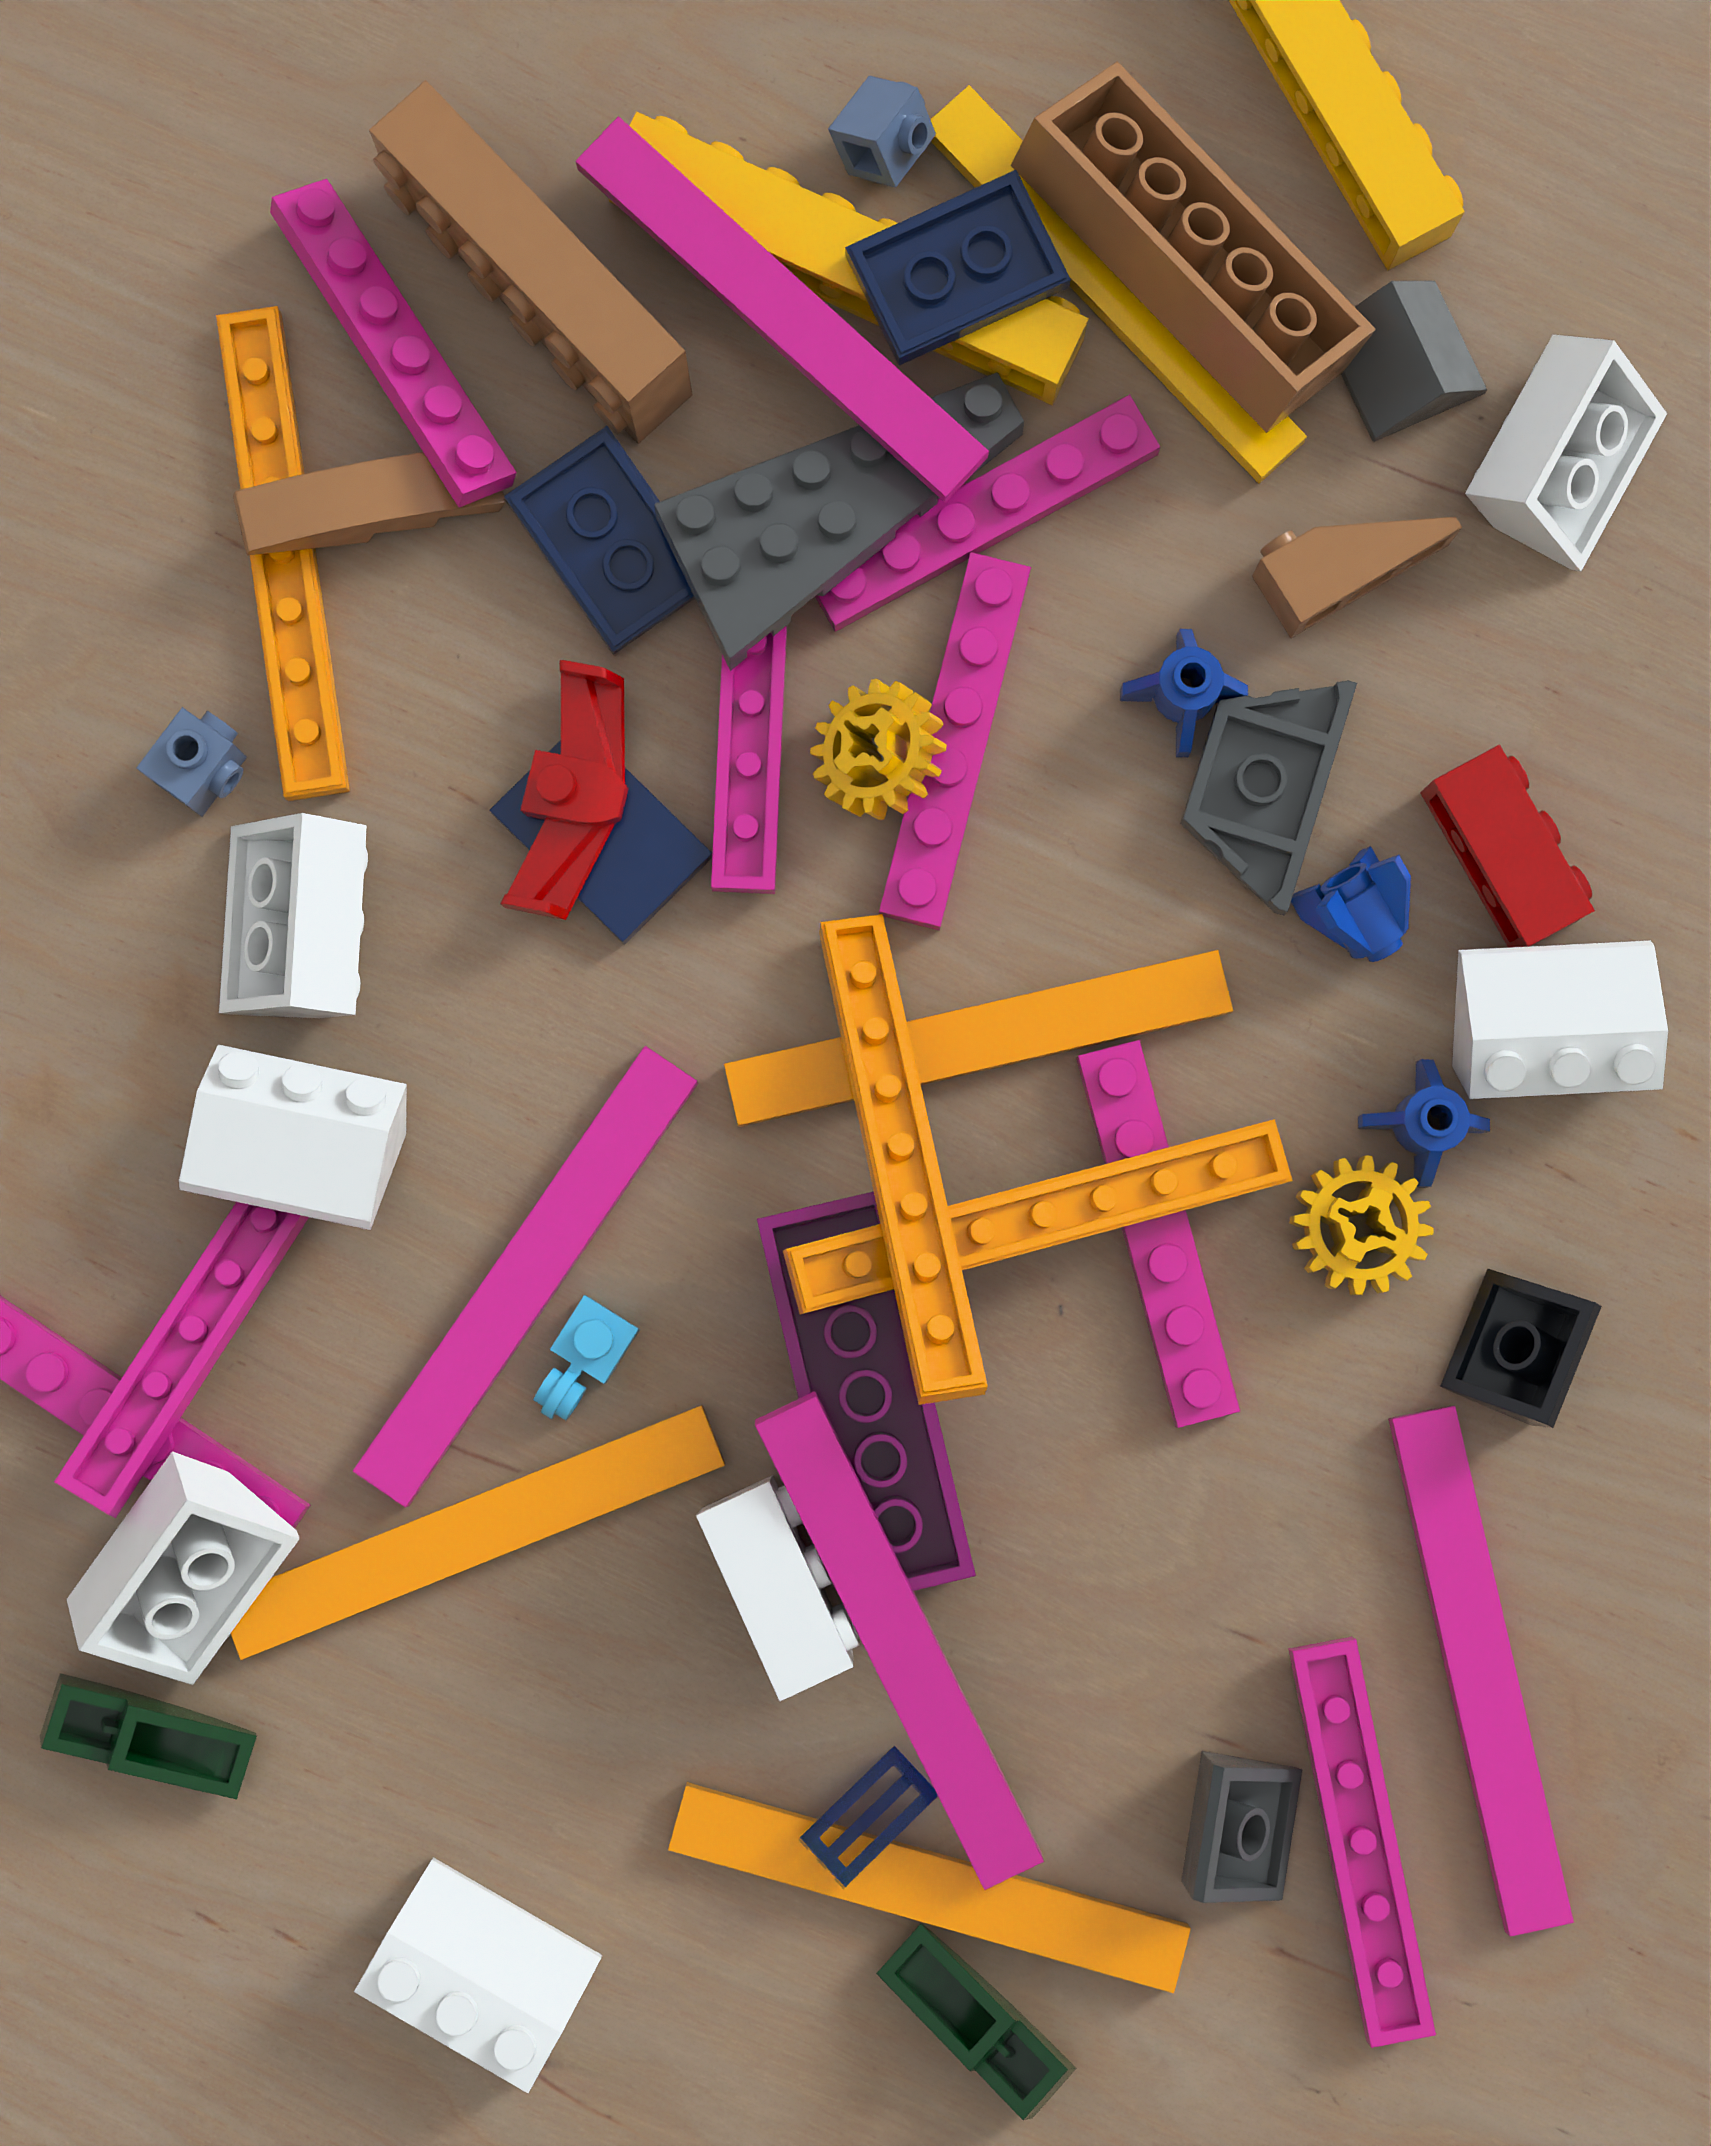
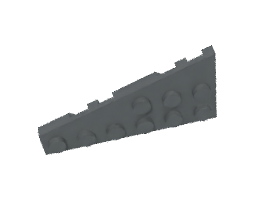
[654,372,1024,671]

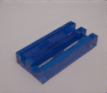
[799,1746,938,1890]

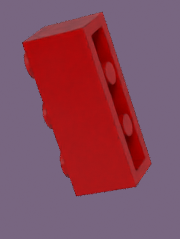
[1420,744,1595,948]

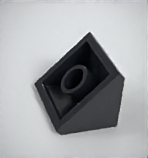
[1440,1269,1602,1428]

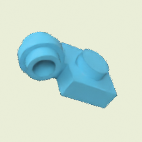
[533,1295,640,1421]

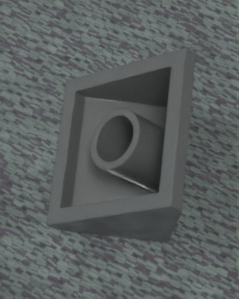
[1341,281,1487,442]
[1181,1751,1302,1903]

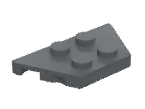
[1180,680,1357,916]

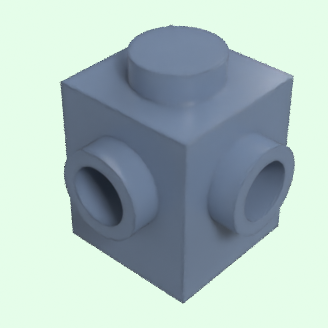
[828,76,936,188]
[136,707,247,817]

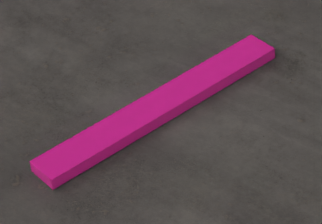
[575,116,989,503]
[353,1046,698,1508]
[755,1391,1044,1890]
[1388,1405,1574,1937]

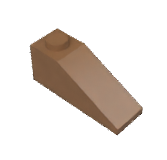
[1252,517,1462,638]

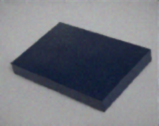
[845,170,1071,366]
[504,426,695,655]
[489,740,712,945]

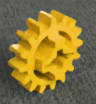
[810,679,946,820]
[1289,1155,1434,1295]

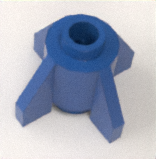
[1120,629,1248,757]
[1291,846,1411,962]
[1358,1059,1490,1188]

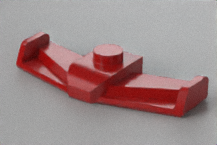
[500,660,629,920]

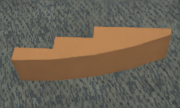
[233,452,506,555]

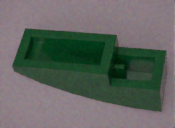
[40,1673,257,1799]
[876,1924,1077,2121]

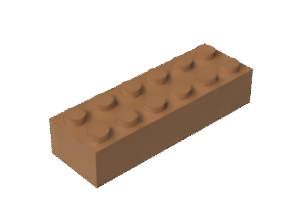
[1011,61,1376,433]
[369,80,693,444]

